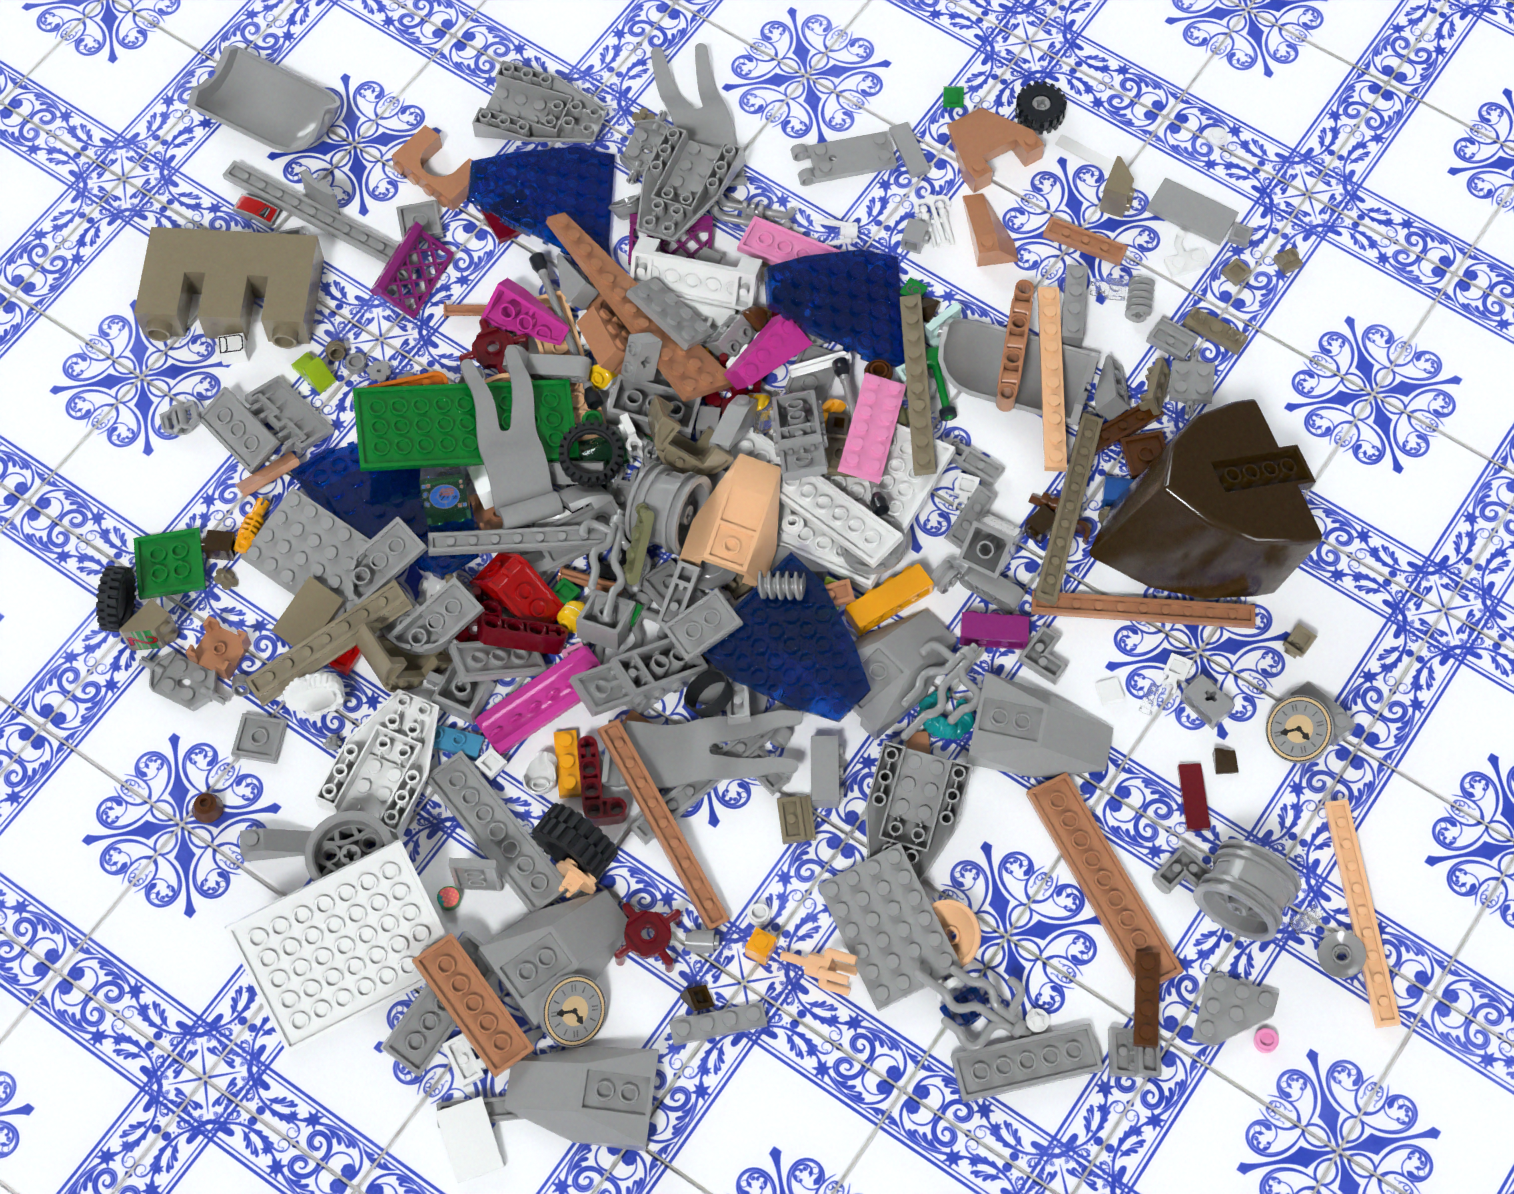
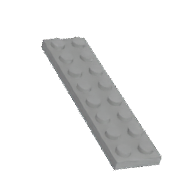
[426,750,568,914]

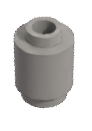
[685,929,720,954]

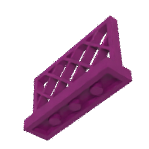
[628,214,713,265]
[369,221,454,319]

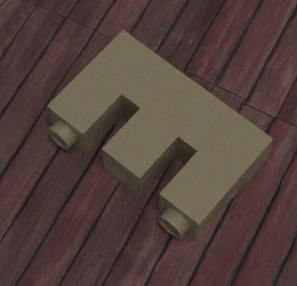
[134,227,324,349]

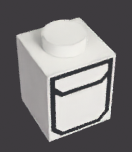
[215,333,249,365]

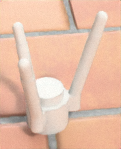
[814,218,858,246]

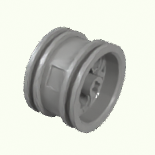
[625,462,712,556]
[304,810,394,882]
[1193,839,1302,941]

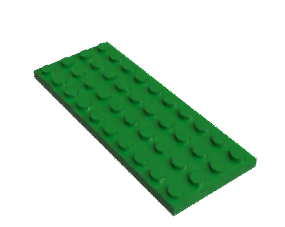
[352,379,579,471]

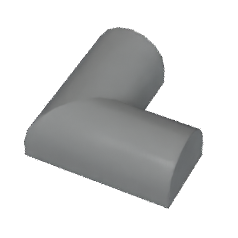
[1017,625,1068,686]
[1152,845,1211,894]

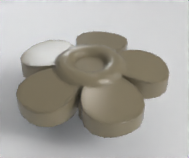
[632,108,655,128]
[213,568,238,590]

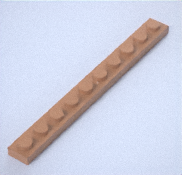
[1031,591,1255,629]
[597,719,730,930]

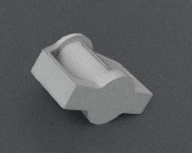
[159,400,201,436]

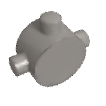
[323,737,342,750]

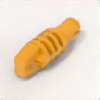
[233,498,270,554]

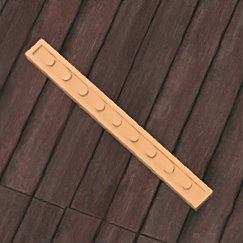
[1037,287,1067,472]
[1324,799,1401,1029]

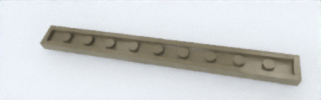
[900,294,936,476]
[1033,412,1103,605]

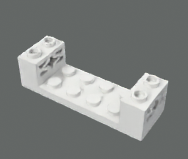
[630,236,763,310]

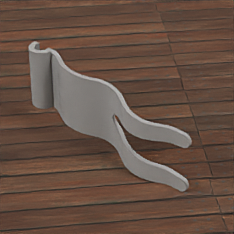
[651,43,746,187]
[460,347,563,529]
[601,710,803,788]

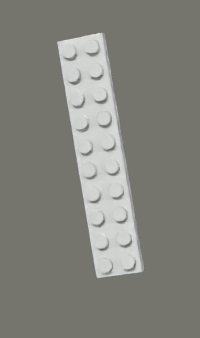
[730,427,903,569]

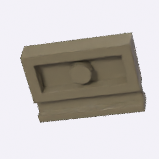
[777,795,816,845]

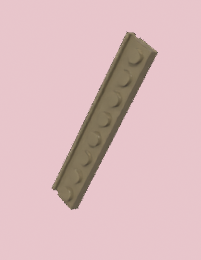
[245,580,414,707]

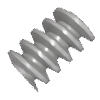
[1124,276,1155,323]
[757,570,806,601]

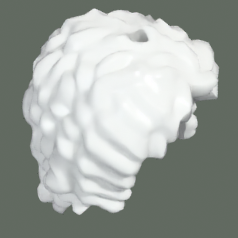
[283,672,345,717]

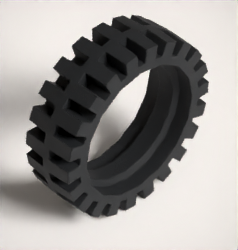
[559,420,624,488]
[96,565,136,632]

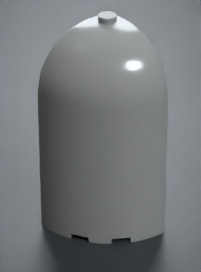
[187,45,341,153]
[937,318,1100,426]

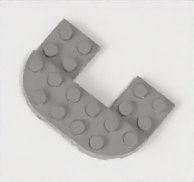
[348,516,485,655]

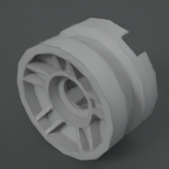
[930,559,962,594]

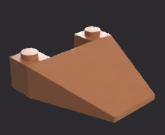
[947,108,1044,194]

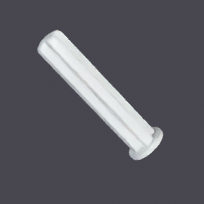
[788,347,852,377]

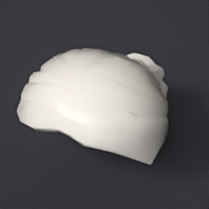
[522,751,558,795]

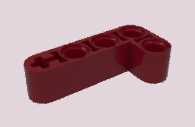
[477,600,568,655]
[577,735,628,827]

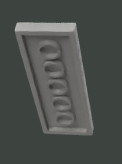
[380,931,494,1077]
[950,1023,1103,1103]

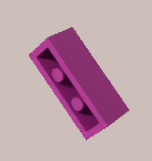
[959,610,1029,650]

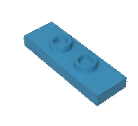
[433,725,485,760]

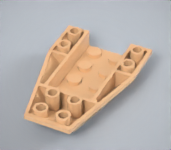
[679,453,781,588]

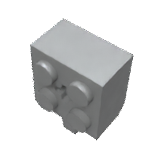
[425,662,495,725]

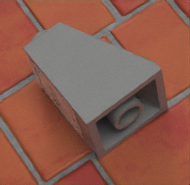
[957,513,1026,579]

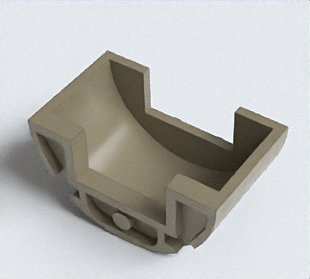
[648,395,734,475]
[356,622,453,693]

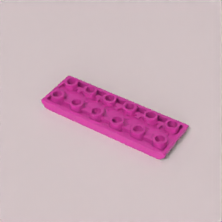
[475,646,601,756]

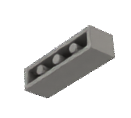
[1061,264,1088,348]

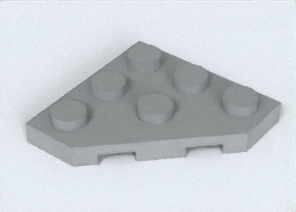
[1191,971,1279,1047]

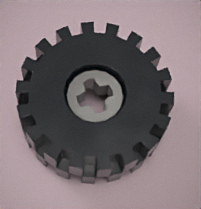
[1015,81,1067,135]

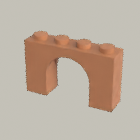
[391,125,487,211]

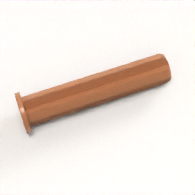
[443,302,487,319]
[557,565,624,596]

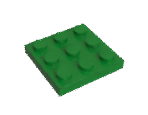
[133,527,207,600]

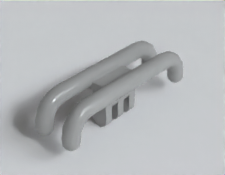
[711,194,795,230]

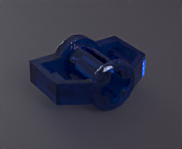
[939,986,987,1027]

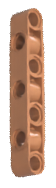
[996,279,1034,412]

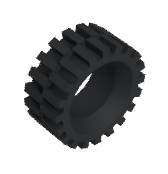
[531,803,618,882]

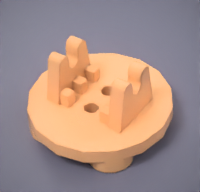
[556,858,597,898]

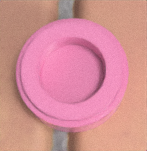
[1253,1028,1279,1053]

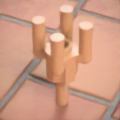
[780,948,858,996]

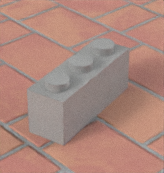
[810,736,844,808]

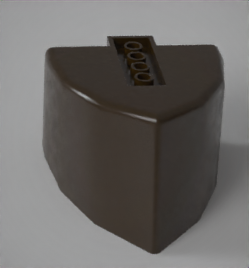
[1089,399,1322,599]

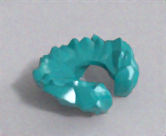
[917,690,974,740]

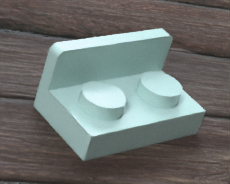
[924,302,962,347]

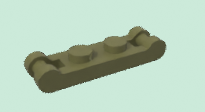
[622,503,655,585]

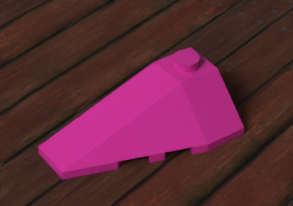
[481,277,571,346]

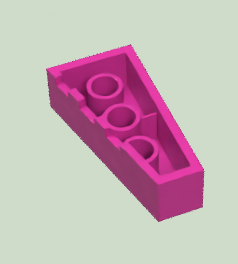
[724,313,813,390]

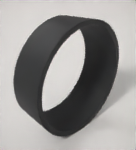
[684,669,733,718]

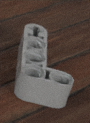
[502,345,592,383]

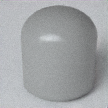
[231,674,250,697]
[770,727,792,748]

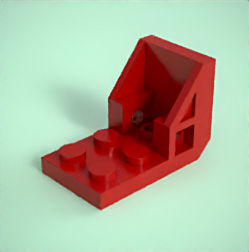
[469,553,564,624]

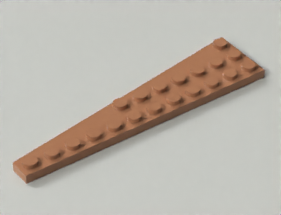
[546,212,733,402]

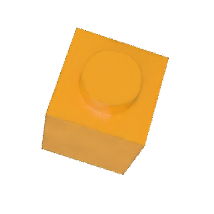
[745,927,777,966]

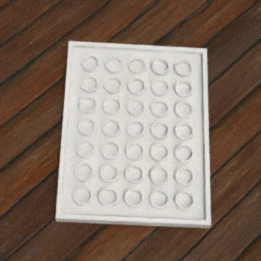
[777,402,956,589]
[224,839,447,1054]

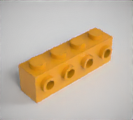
[844,563,934,636]

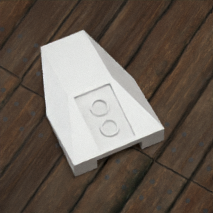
[314,689,440,840]

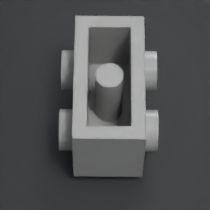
[705,314,757,361]

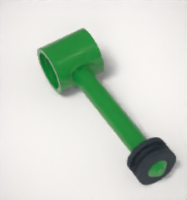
[926,346,957,422]

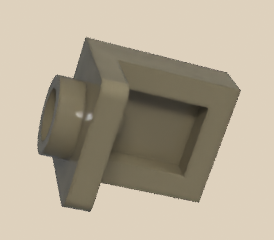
[1282,623,1318,659]

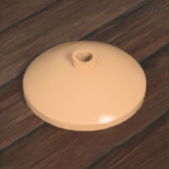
[931,900,981,967]

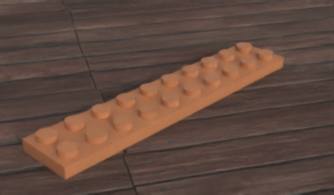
[1026,772,1184,985]

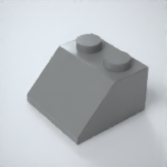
[576,589,636,651]

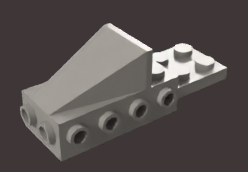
[770,389,829,481]
[569,638,708,717]

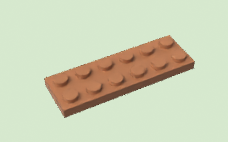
[412,932,535,1078]

